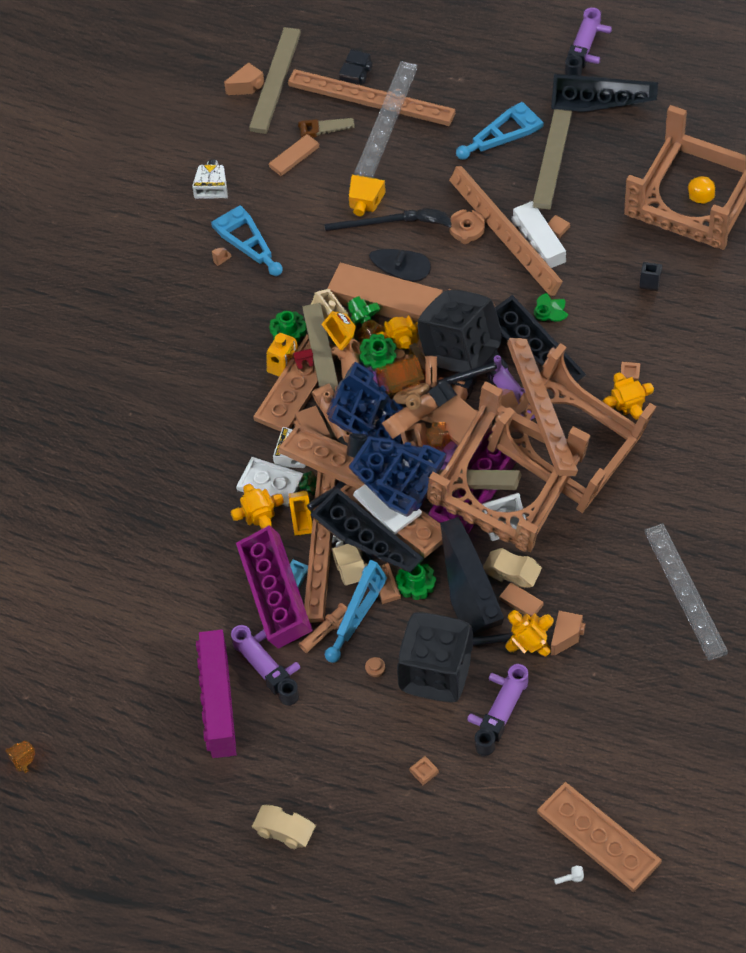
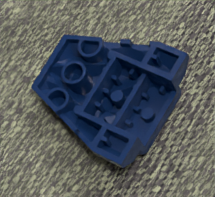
[326,361,403,444]
[349,436,446,517]

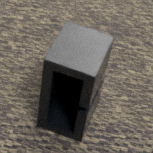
[339,49,372,86]

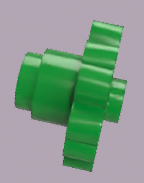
[347,296,380,326]
[269,311,307,342]
[359,334,397,371]
[396,564,436,600]

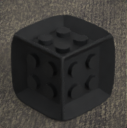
[417,290,502,373]
[397,612,473,702]

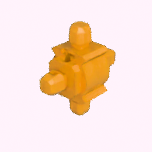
[377,315,419,349]
[602,372,654,420]
[231,484,284,529]
[505,610,554,657]

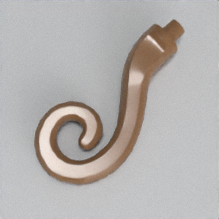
[394,383,430,410]

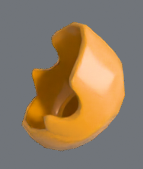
[688,176,715,203]

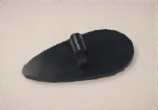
[369,249,431,282]

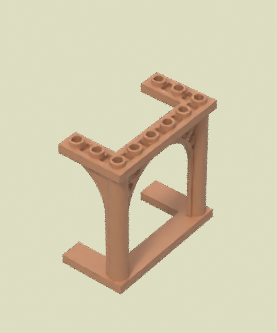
[624,105,746,250]
[487,343,656,513]
[427,381,590,553]

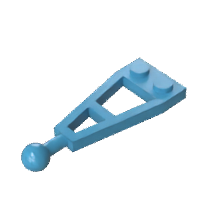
[456,102,543,160]
[211,205,283,276]
[325,560,387,663]

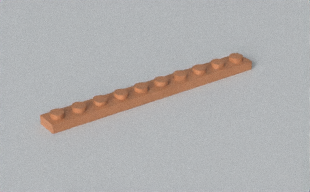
[288,69,455,126]
[449,166,563,296]
[507,338,578,476]
[304,471,337,623]

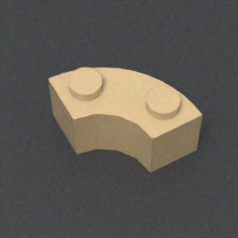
[331,544,367,586]
[483,548,542,588]
[252,805,316,849]

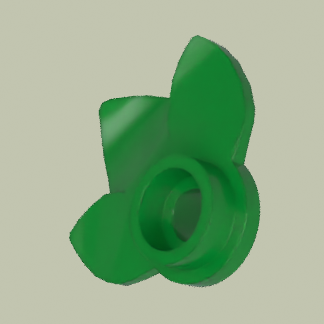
[534,293,568,322]

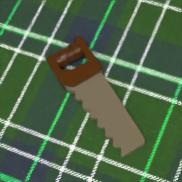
[298,118,355,138]

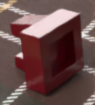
[292,349,313,370]

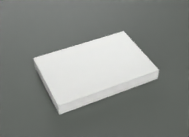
[236,457,304,507]
[353,484,422,534]

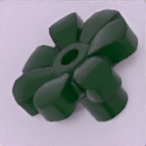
[299,471,317,495]

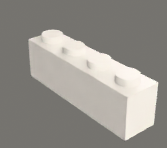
[512,201,566,268]

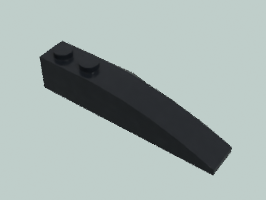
[551,73,658,112]
[495,295,586,382]
[310,488,423,573]
[440,517,504,635]

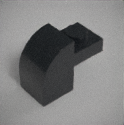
[639,262,663,291]

